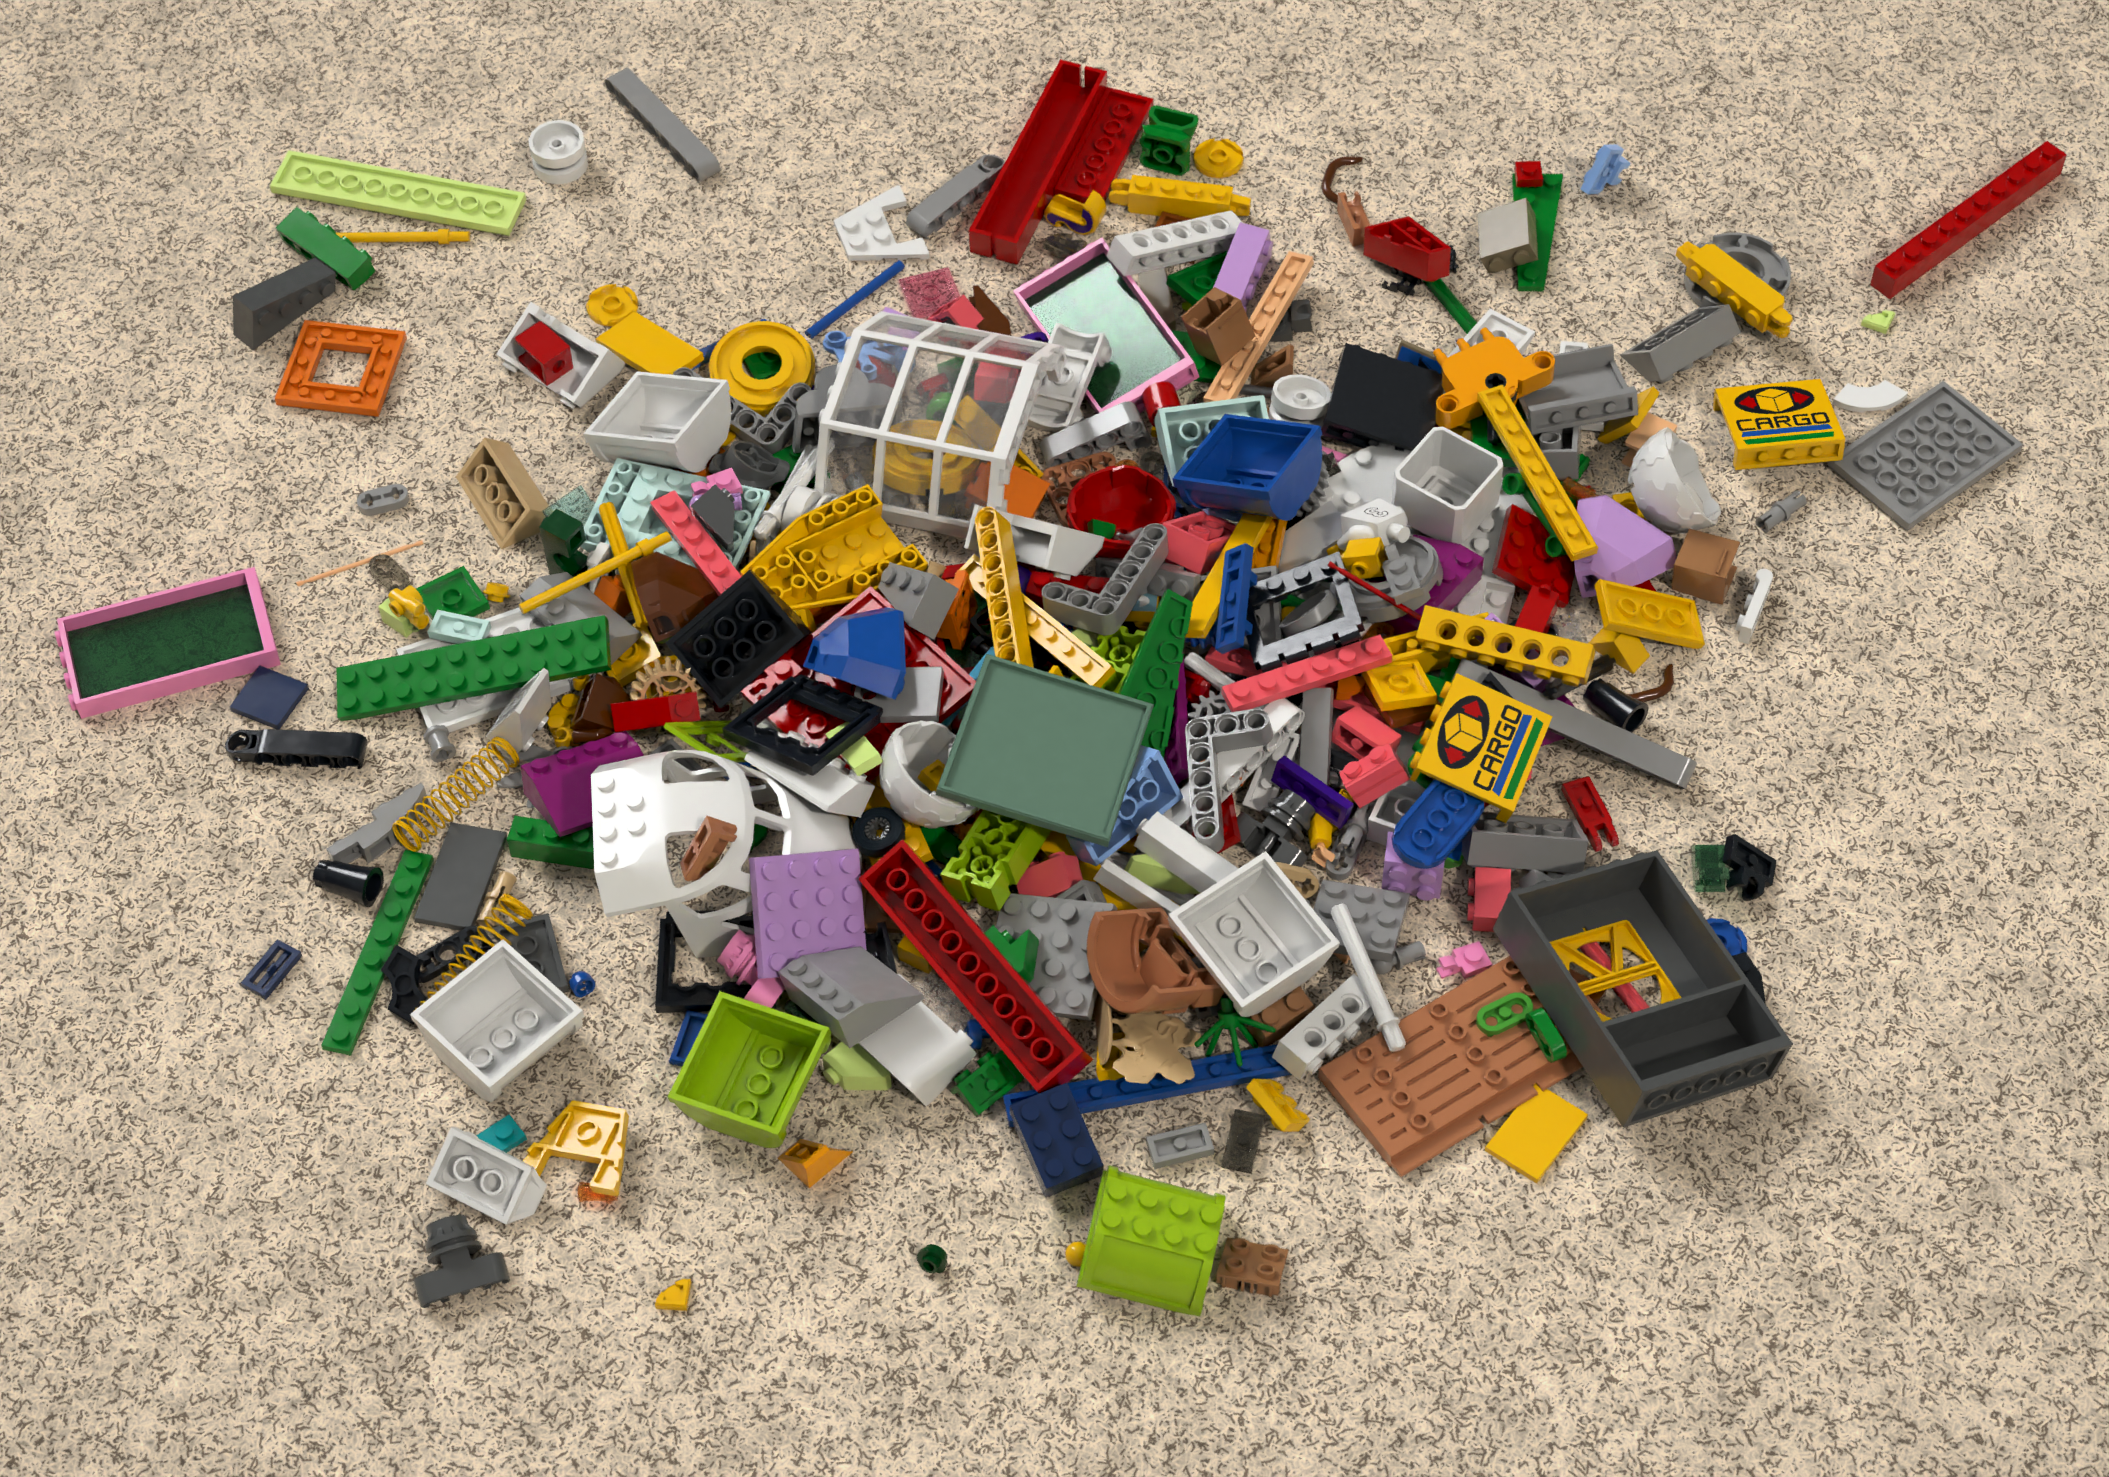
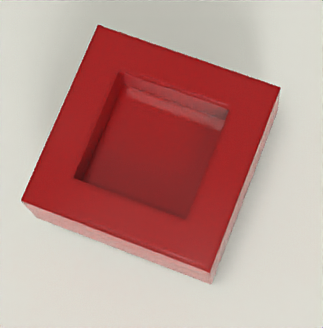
[1514,161,1543,187]

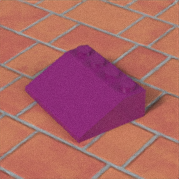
[1368,535,1484,636]
[521,731,644,837]

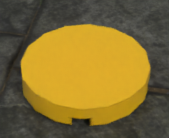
[1193,138,1244,178]
[586,284,638,326]

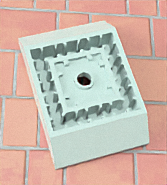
[581,458,771,570]

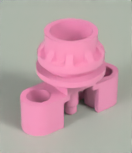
[717,929,785,1008]

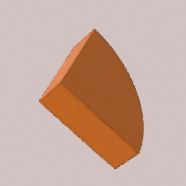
[1336,675,1367,700]

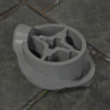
[709,440,790,490]

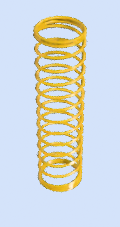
[392,737,520,852]
[413,893,533,1011]

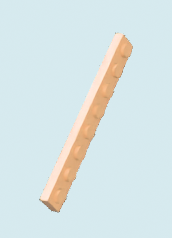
[1203,251,1314,403]

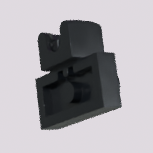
[1722,834,1777,901]

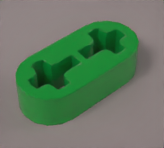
[1525,1008,1567,1063]

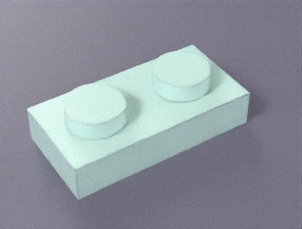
[427,610,491,644]

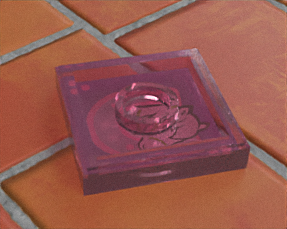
[899,267,960,319]

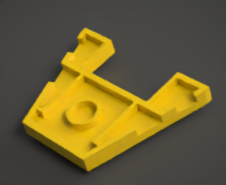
[522,1100,629,1197]

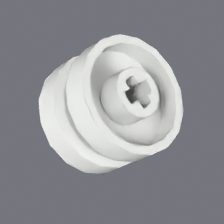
[529,120,588,185]
[1268,375,1331,427]

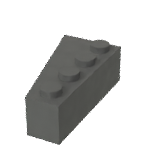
[233,257,336,350]

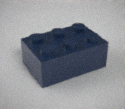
[1010,1083,1104,1198]

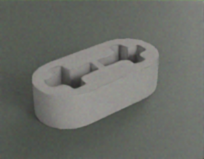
[357,484,409,516]

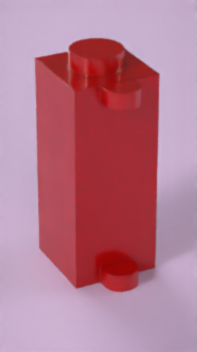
[1515,583,1559,653]

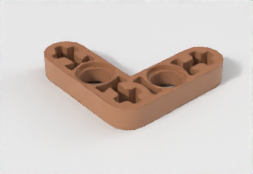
[1041,452,1116,528]

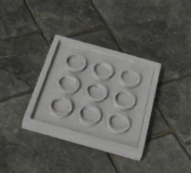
[996,893,1117,1021]

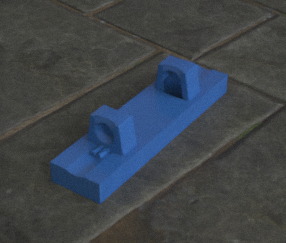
[1215,543,1258,654]

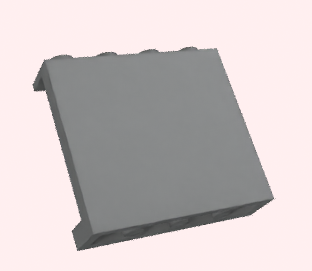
[1517,344,1638,435]

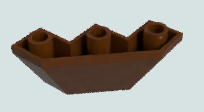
[631,552,719,643]

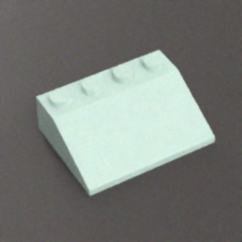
[1154,395,1269,487]

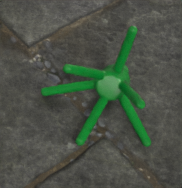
[1194,994,1276,1067]

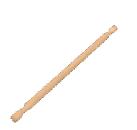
[296,540,423,586]

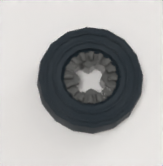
[852,807,905,858]

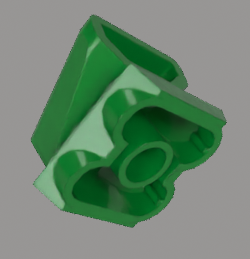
[1139,105,1199,176]

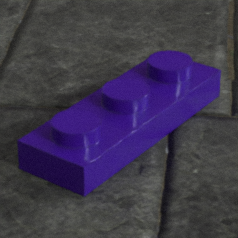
[1271,756,1354,829]

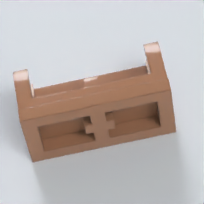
[1337,191,1373,247]
[680,816,737,882]

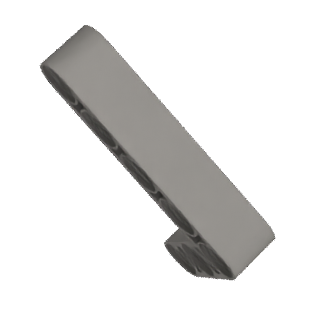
[672,367,811,454]
[1042,523,1169,635]
[1185,709,1273,853]

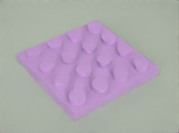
[749,849,866,979]

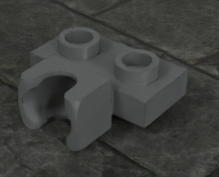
[1269,299,1313,342]

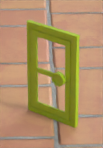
[663,720,749,763]

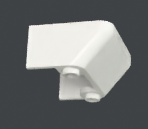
[964,505,1105,580]

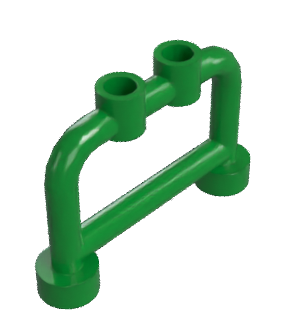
[1502,473,1577,557]

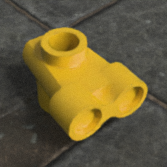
[388,585,429,630]

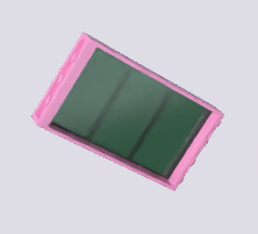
[1013,238,1199,414]
[55,567,281,719]

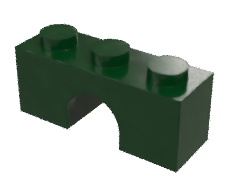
[539,508,588,577]

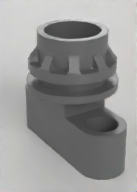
[1237,789,1316,867]
[414,1215,510,1308]

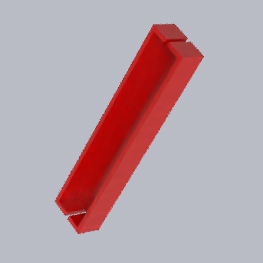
[969,59,1107,265]

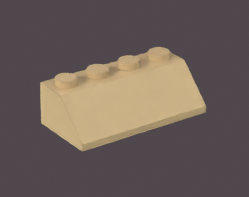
[456,437,553,549]

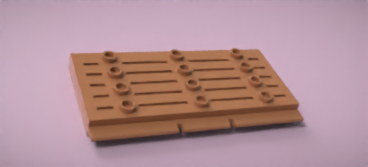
[1318,956,1606,1177]

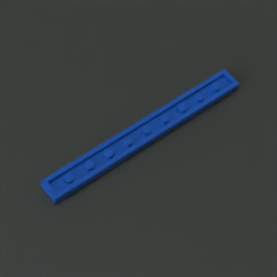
[1003,1044,1292,1128]

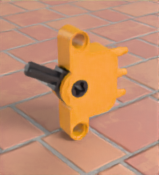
[1433,327,1555,446]

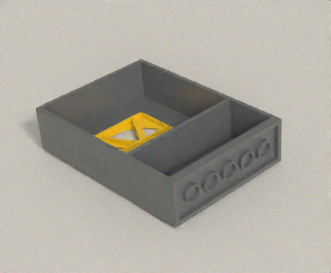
[1493,850,1793,1128]

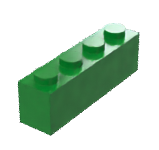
[276,207,375,291]
[507,816,594,869]

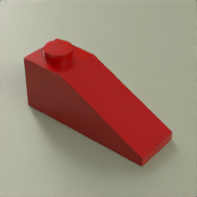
[611,691,701,732]

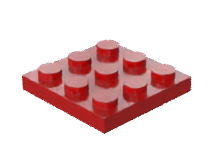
[1492,504,1575,608]

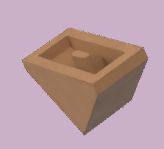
[1251,344,1294,388]

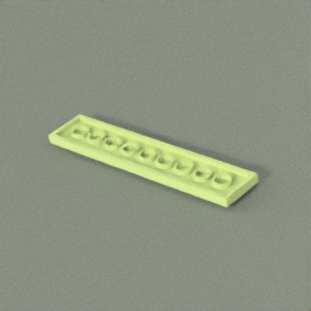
[270,150,526,236]

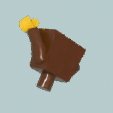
[554,673,639,748]

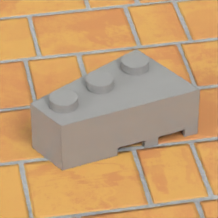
[878,562,959,640]

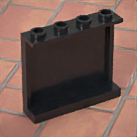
[1321,343,1444,451]

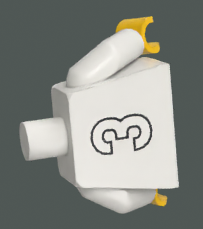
[1326,498,1410,557]

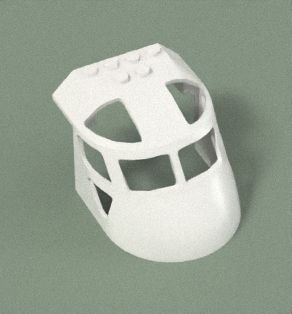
[591,750,863,958]

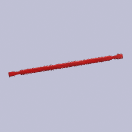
[1327,561,1448,636]

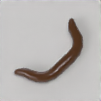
[1321,157,1363,204]
[1628,664,1674,702]

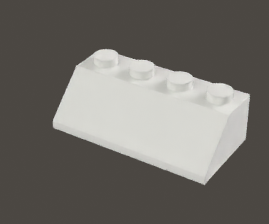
[744,731,875,818]

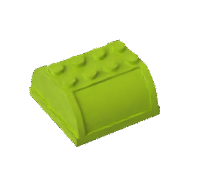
[667,991,831,1148]
[1076,1165,1225,1316]

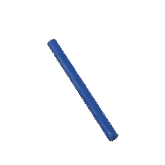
[805,260,905,339]

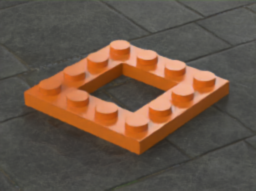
[275,320,407,417]

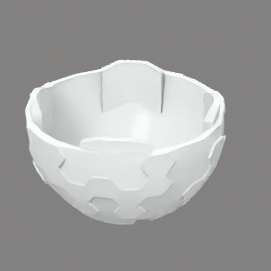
[1628,427,1721,534]
[879,720,980,829]

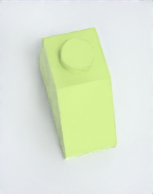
[822,1042,892,1090]

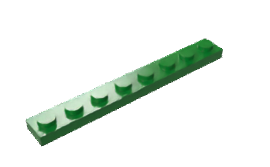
[321,850,434,1056]

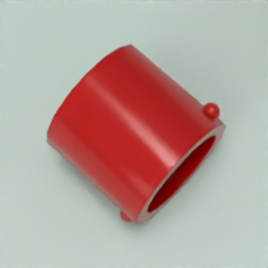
[1142,381,1181,428]

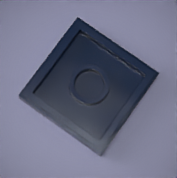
[230,666,309,729]

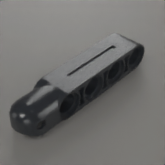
[225,729,368,769]

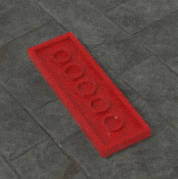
[1054,87,1154,204]

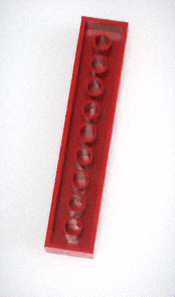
[858,839,1093,1093]

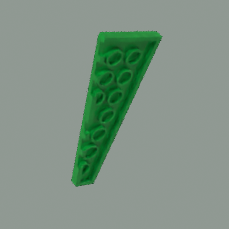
[1118,589,1193,759]

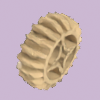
[630,656,707,734]

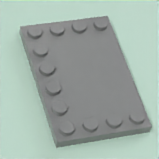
[1828,381,2023,531]

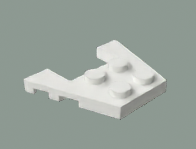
[834,185,930,261]

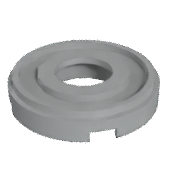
[1684,232,1791,320]
[1330,536,1443,623]

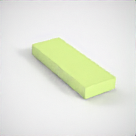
[826,722,883,776]

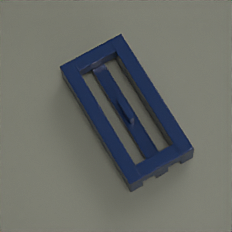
[241,939,302,1000]

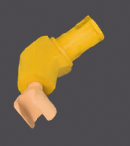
[1308,788,1355,868]

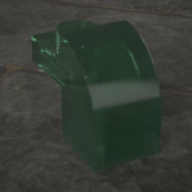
[1691,845,1729,892]

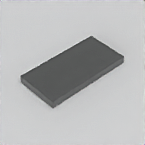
[414,822,507,931]

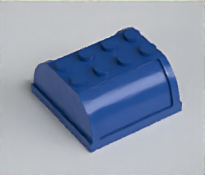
[1172,414,1322,521]

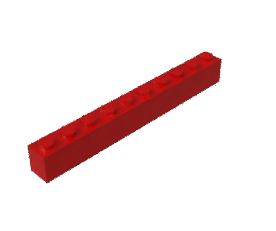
[1870,141,2067,299]

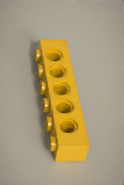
[1416,605,1596,687]

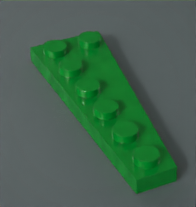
[1512,173,1563,292]

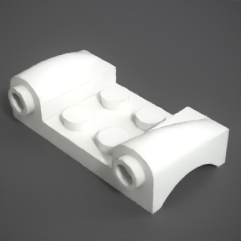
[1027,322,1112,433]

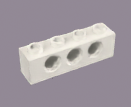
[1272,974,1375,1081]

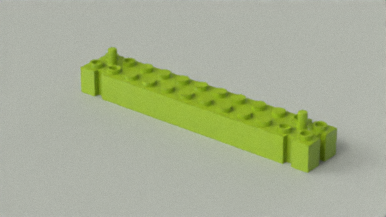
[940,626,1146,911]

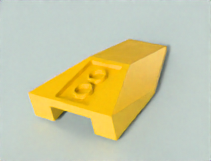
[740,484,928,610]

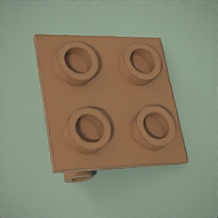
[1216,1237,1289,1298]

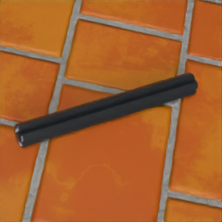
[1543,654,1616,700]

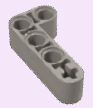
[1039,401,1152,468]

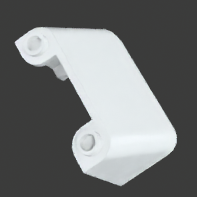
[496,302,626,410]
[858,973,977,1106]

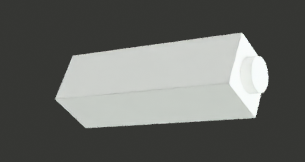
[1134,811,1239,893]

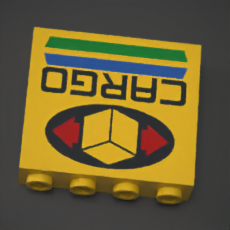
[1713,379,1846,470]
[1409,673,1553,823]

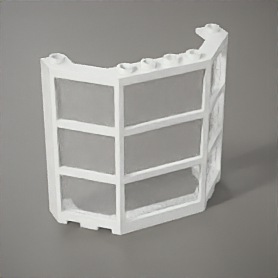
[814,311,1067,539]

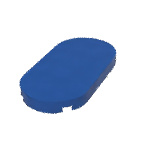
[1392,779,1484,869]

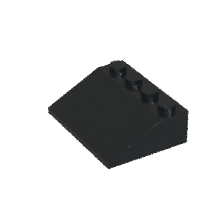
[666,569,812,709]

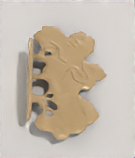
[1094,992,1202,1084]

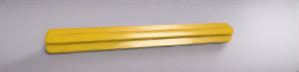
[599,502,649,628]

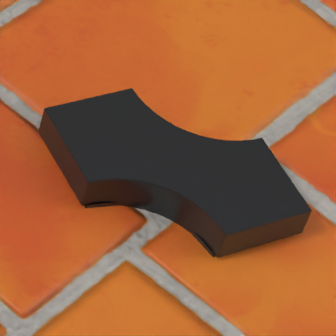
[381,945,429,1025]

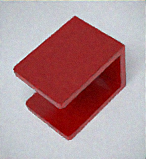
[515,321,573,386]

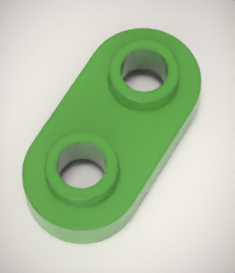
[1476,992,1533,1037]

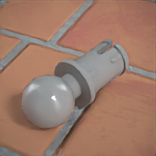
[1370,941,1426,975]

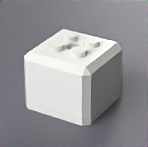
[1391,426,1503,545]

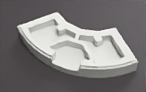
[1832,380,1908,413]

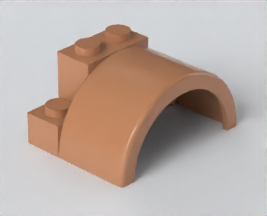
[1087,907,1224,1014]

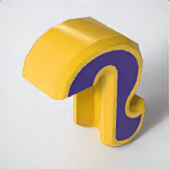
[1044,190,1106,235]

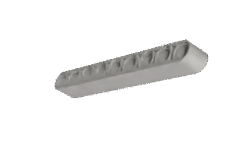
[1451,659,1697,790]

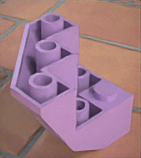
[1574,495,1677,598]

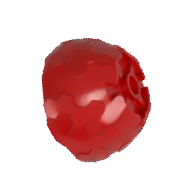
[1066,465,1176,560]

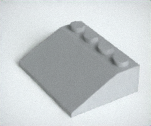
[778,946,925,1048]

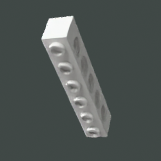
[1107,210,1243,276]

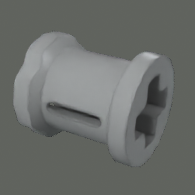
[423,725,456,763]

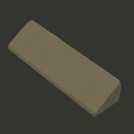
[1138,267,1176,331]

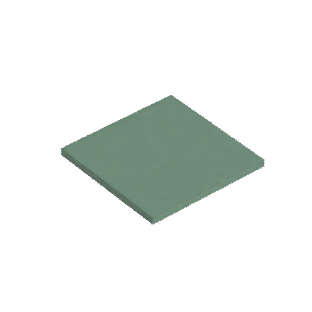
[936,654,1154,847]

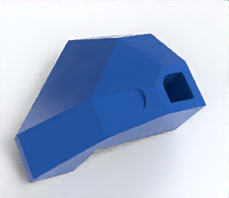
[803,607,906,700]

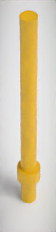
[336,229,471,244]
[518,531,672,614]

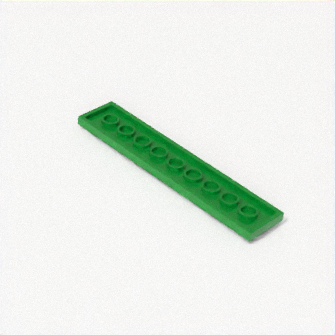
[336,615,611,721]

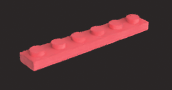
[650,490,742,596]
[1221,635,1392,712]

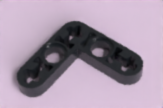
[416,926,495,983]

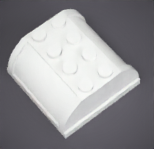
[584,371,731,472]
[1168,851,1340,1017]
[410,939,584,1102]

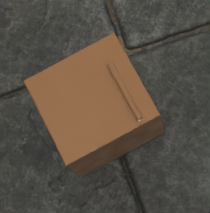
[1181,287,1255,366]
[1672,528,1740,605]

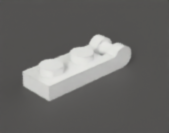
[1735,569,1773,644]

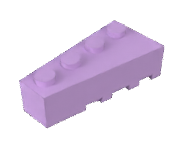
[1213,222,1273,312]

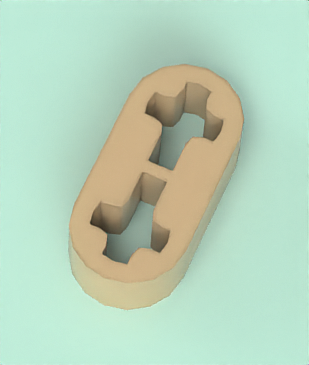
[1275,862,1319,898]

